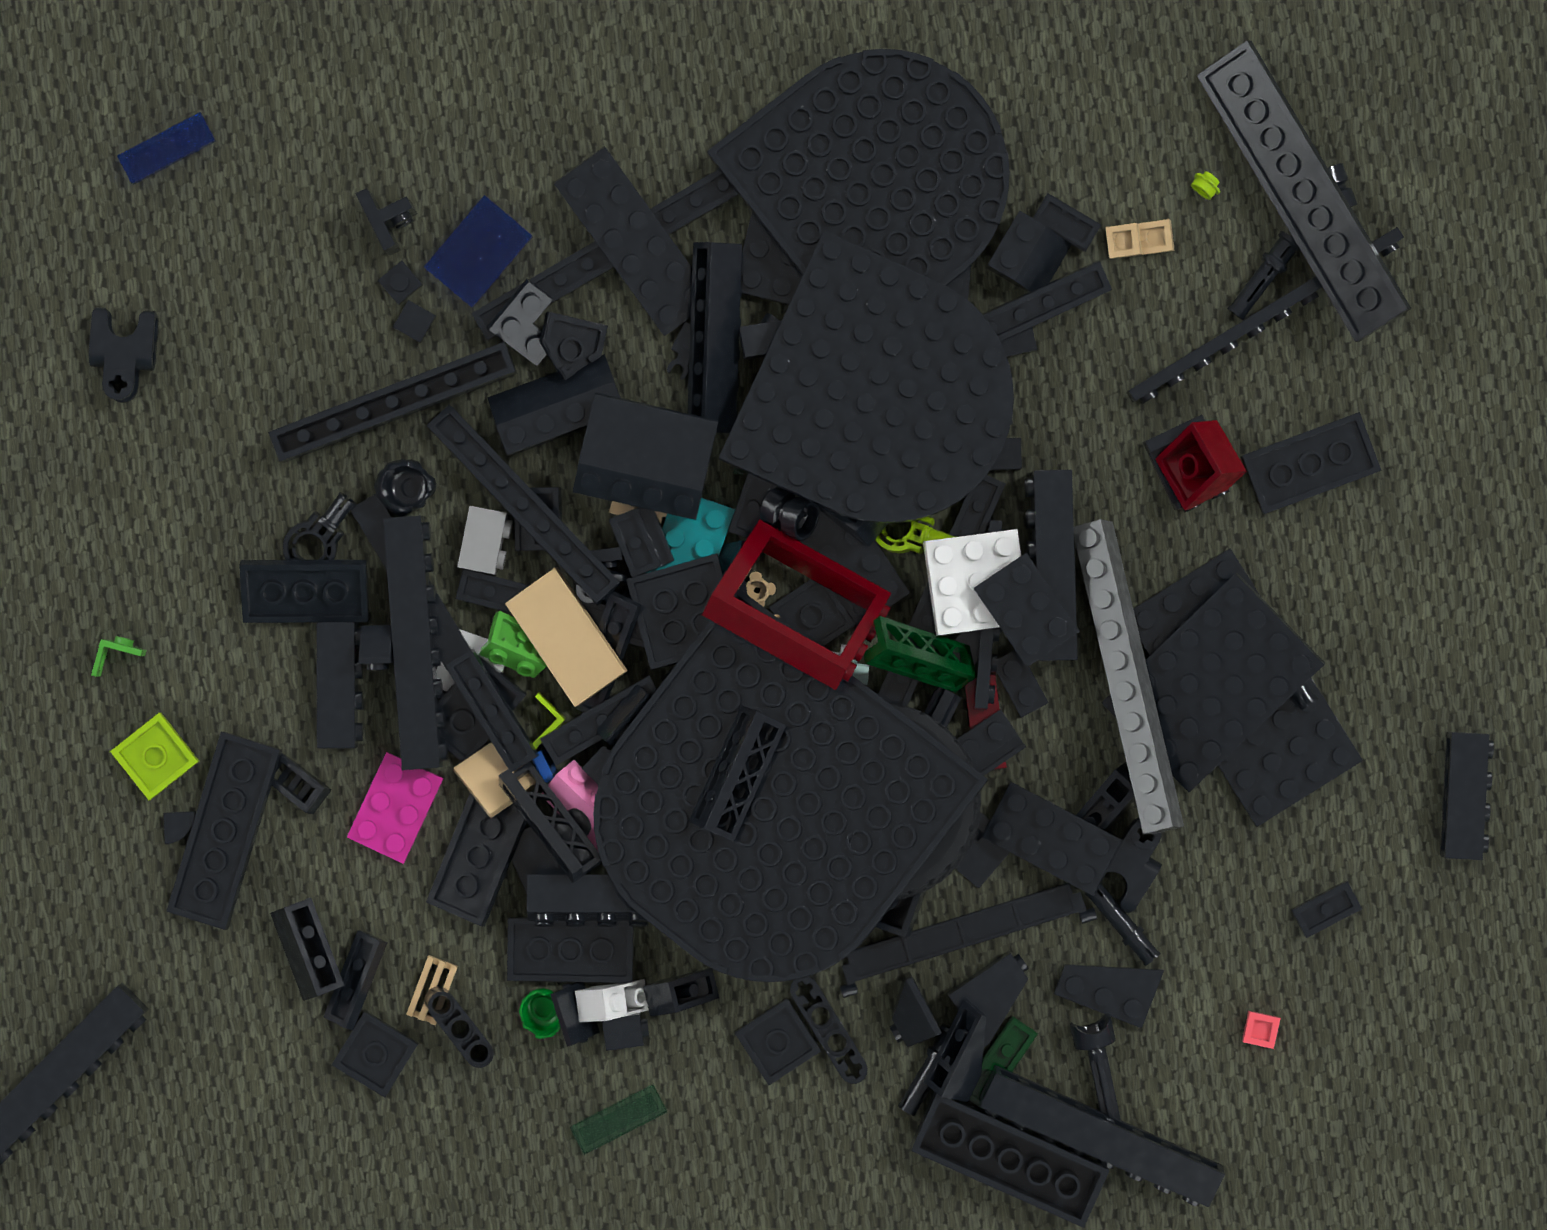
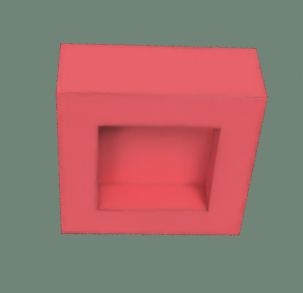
[1242,1010,1281,1049]

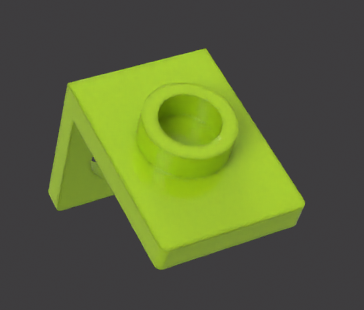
[532,692,566,749]

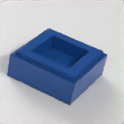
[532,749,558,783]

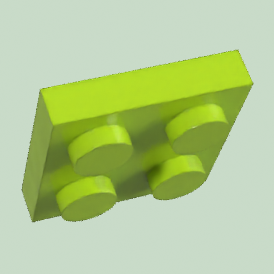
[110,712,200,800]

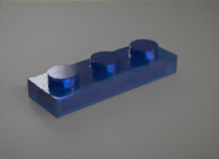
[117,112,216,185]

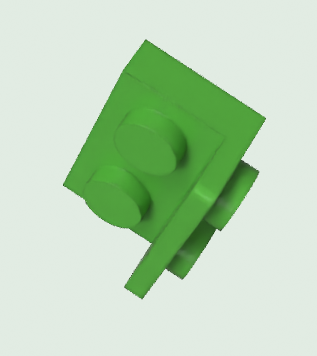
[479,611,547,678]

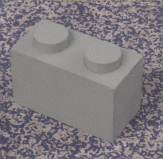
[457,506,513,575]

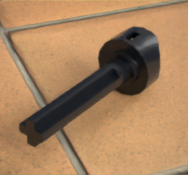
[1070,1014,1121,1120]

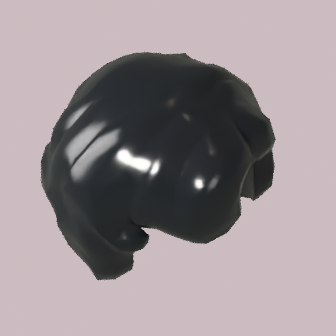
[374,459,436,517]

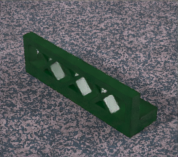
[864,616,977,692]

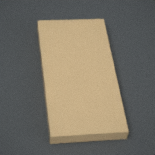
[505,567,627,707]

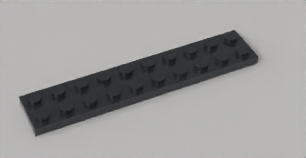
[1197,40,1411,342]

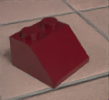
[1155,420,1247,510]

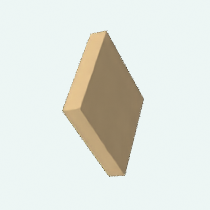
[454,742,536,818]

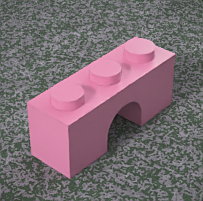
[541,760,599,852]

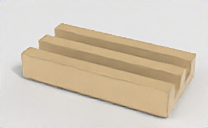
[406,955,458,1025]

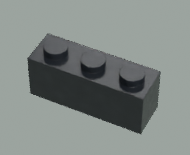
[270,897,345,1001]

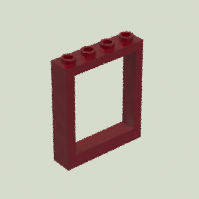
[702,520,892,690]

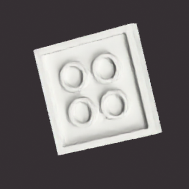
[923,529,1021,636]

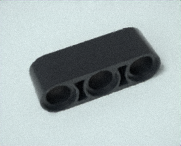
[424,986,494,1068]

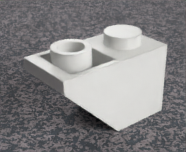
[575,979,649,1022]

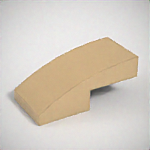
[1105,219,1175,259]

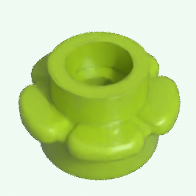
[1191,171,1220,200]

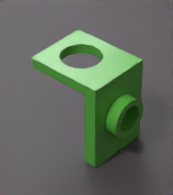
[91,636,147,677]

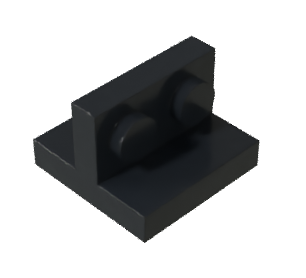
[355,188,418,256]

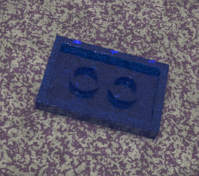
[424,195,533,308]

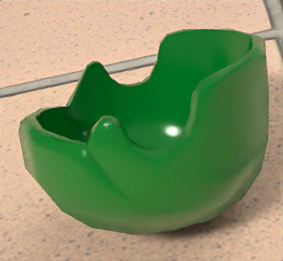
[519,988,561,1039]

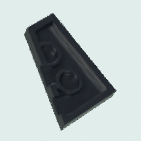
[1054,964,1164,1028]

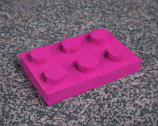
[347,752,444,864]

